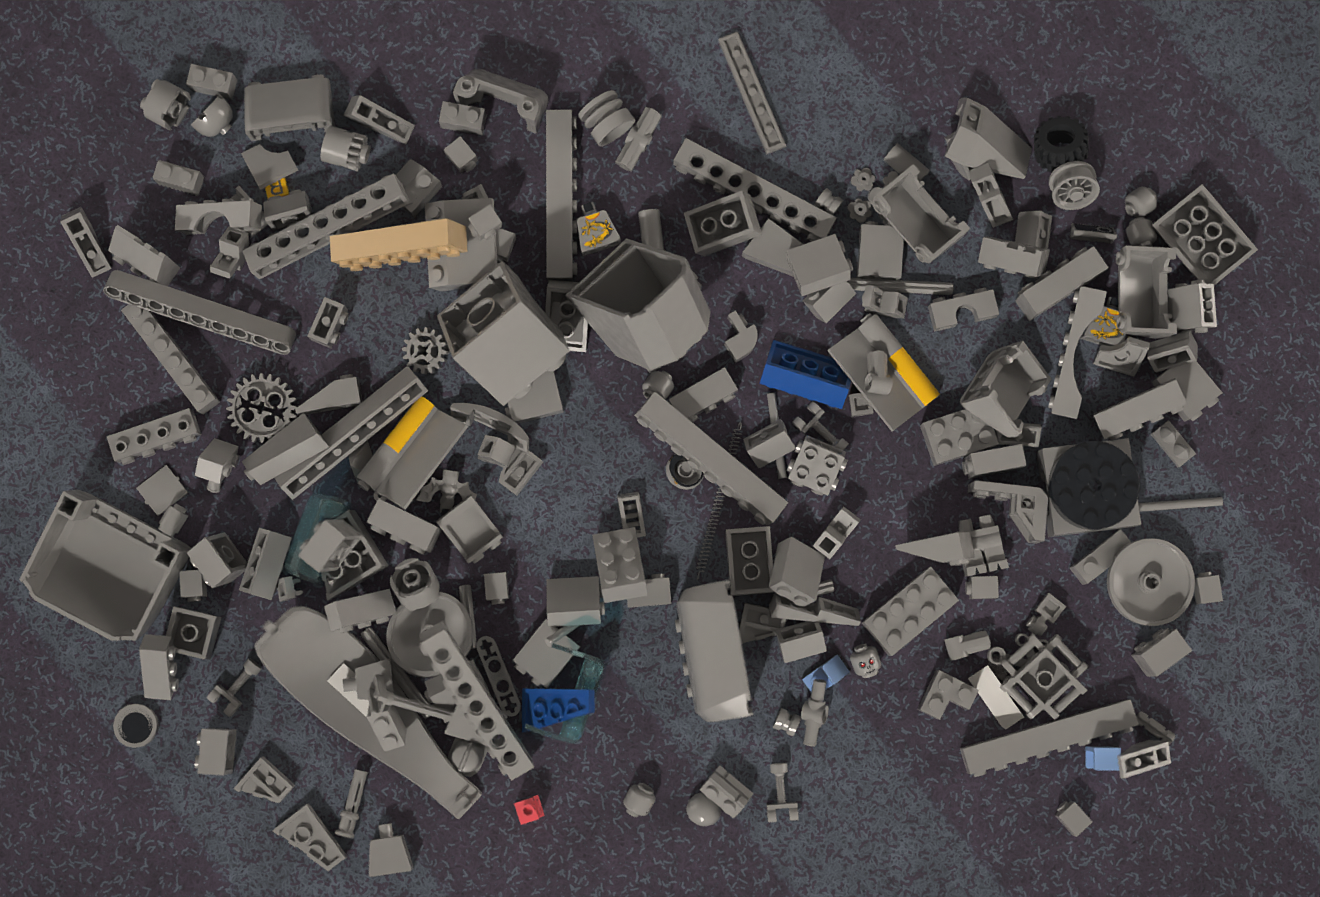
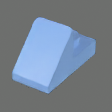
[802,654,850,692]

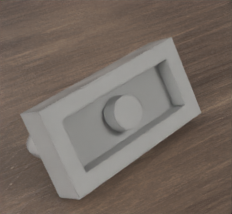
[1151,420,1196,467]

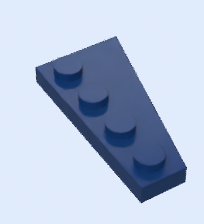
[522,688,595,733]

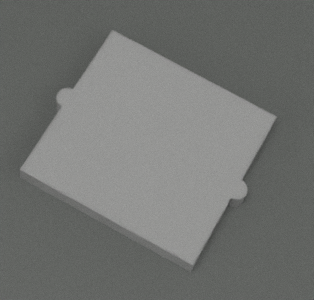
[136,465,188,516]

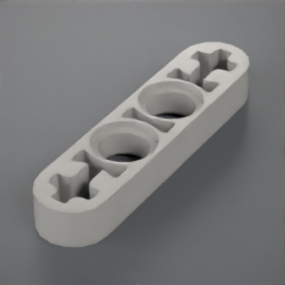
[476,636,521,717]

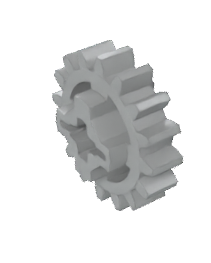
[402,327,450,374]

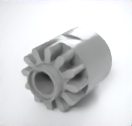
[321,126,371,171]

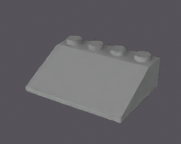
[1151,184,1258,285]
[425,198,497,291]

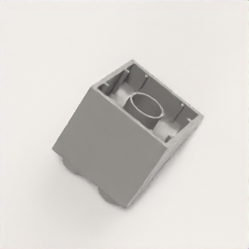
[437,261,570,406]

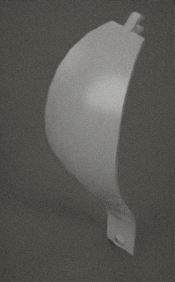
[255,607,482,819]

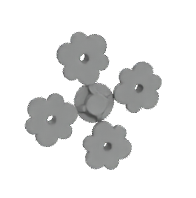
[848,168,898,226]

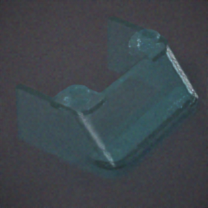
[525,643,605,744]

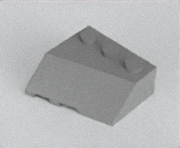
[108,225,180,286]
[312,510,388,601]

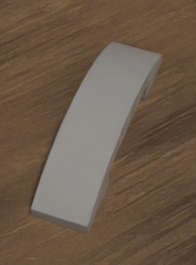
[450,403,529,452]

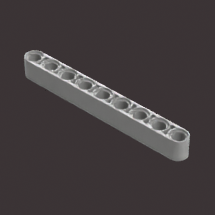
[103,270,296,354]

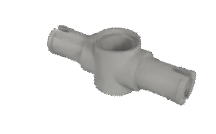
[801,679,829,746]

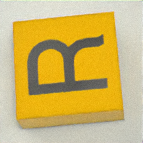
[265,177,289,198]

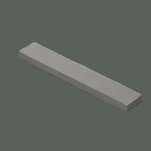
[718,31,786,155]

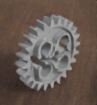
[226,373,297,444]

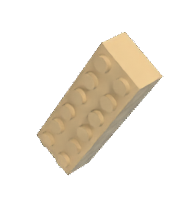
[330,218,468,271]

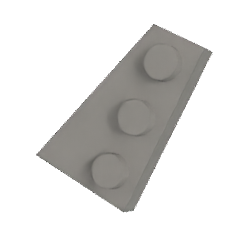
[273,803,348,871]

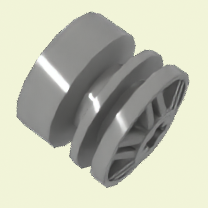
[578,90,635,146]

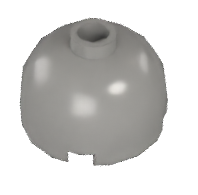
[191,95,233,137]

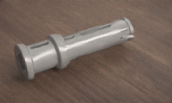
[335,769,368,838]

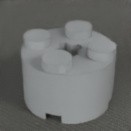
[140,79,191,130]
[390,558,440,611]

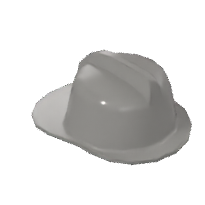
[448,737,488,777]

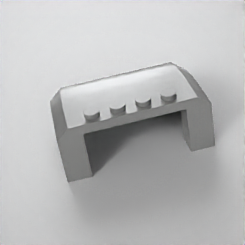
[19,489,192,641]
[675,580,753,722]

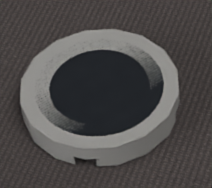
[113,704,159,748]

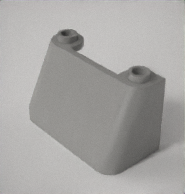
[453,69,548,134]
[244,74,335,141]
[873,164,970,263]
[1116,246,1177,339]
[960,341,1051,438]

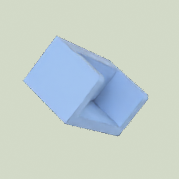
[1085,746,1121,771]

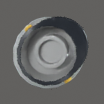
[666,454,704,490]

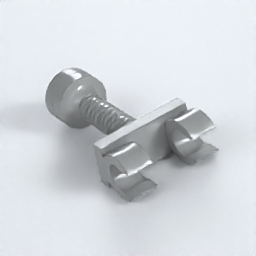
[792,401,849,450]
[207,658,262,717]
[766,763,799,823]

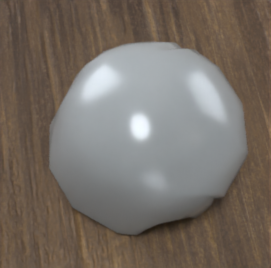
[686,792,722,827]

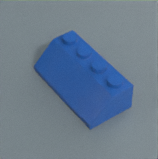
[760,340,851,409]

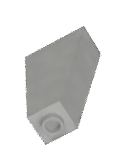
[742,218,804,277]
[242,413,329,485]

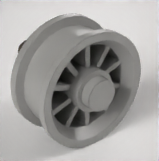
[1049,161,1100,210]

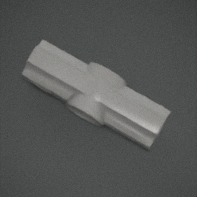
[616,107,662,172]

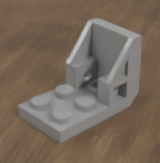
[968,481,1048,544]

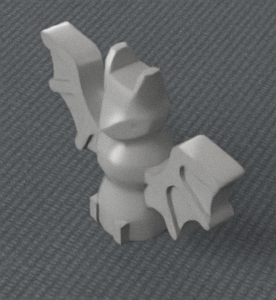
[416,470,477,513]

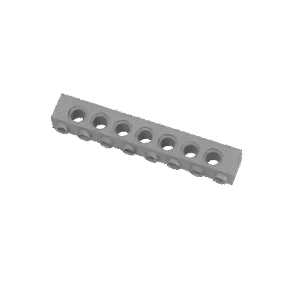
[673,138,837,242]
[243,173,410,279]
[418,621,534,781]

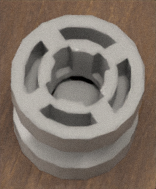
[814,188,844,215]
[773,708,801,736]

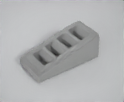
[617,492,646,538]

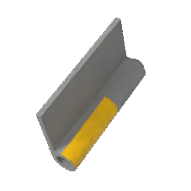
[827,313,940,431]
[356,396,468,509]

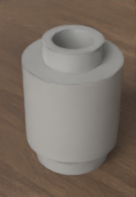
[158,504,188,537]

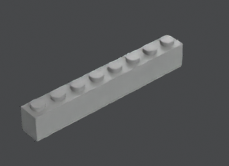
[546,110,577,282]
[275,366,428,500]
[634,392,788,525]
[960,699,1139,777]

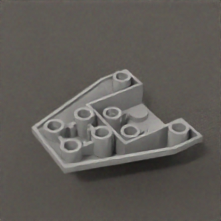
[945,98,1032,179]

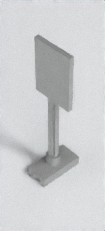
[367,674,508,746]

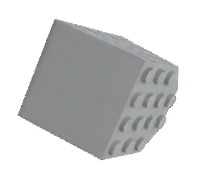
[566,238,711,370]

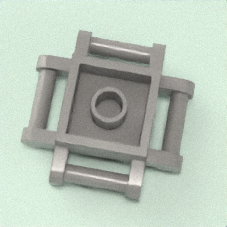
[1000,633,1088,720]

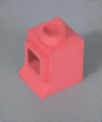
[514,795,545,825]

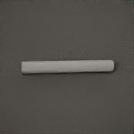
[545,625,580,646]

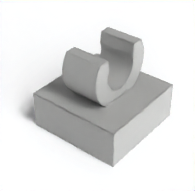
[277,576,303,602]

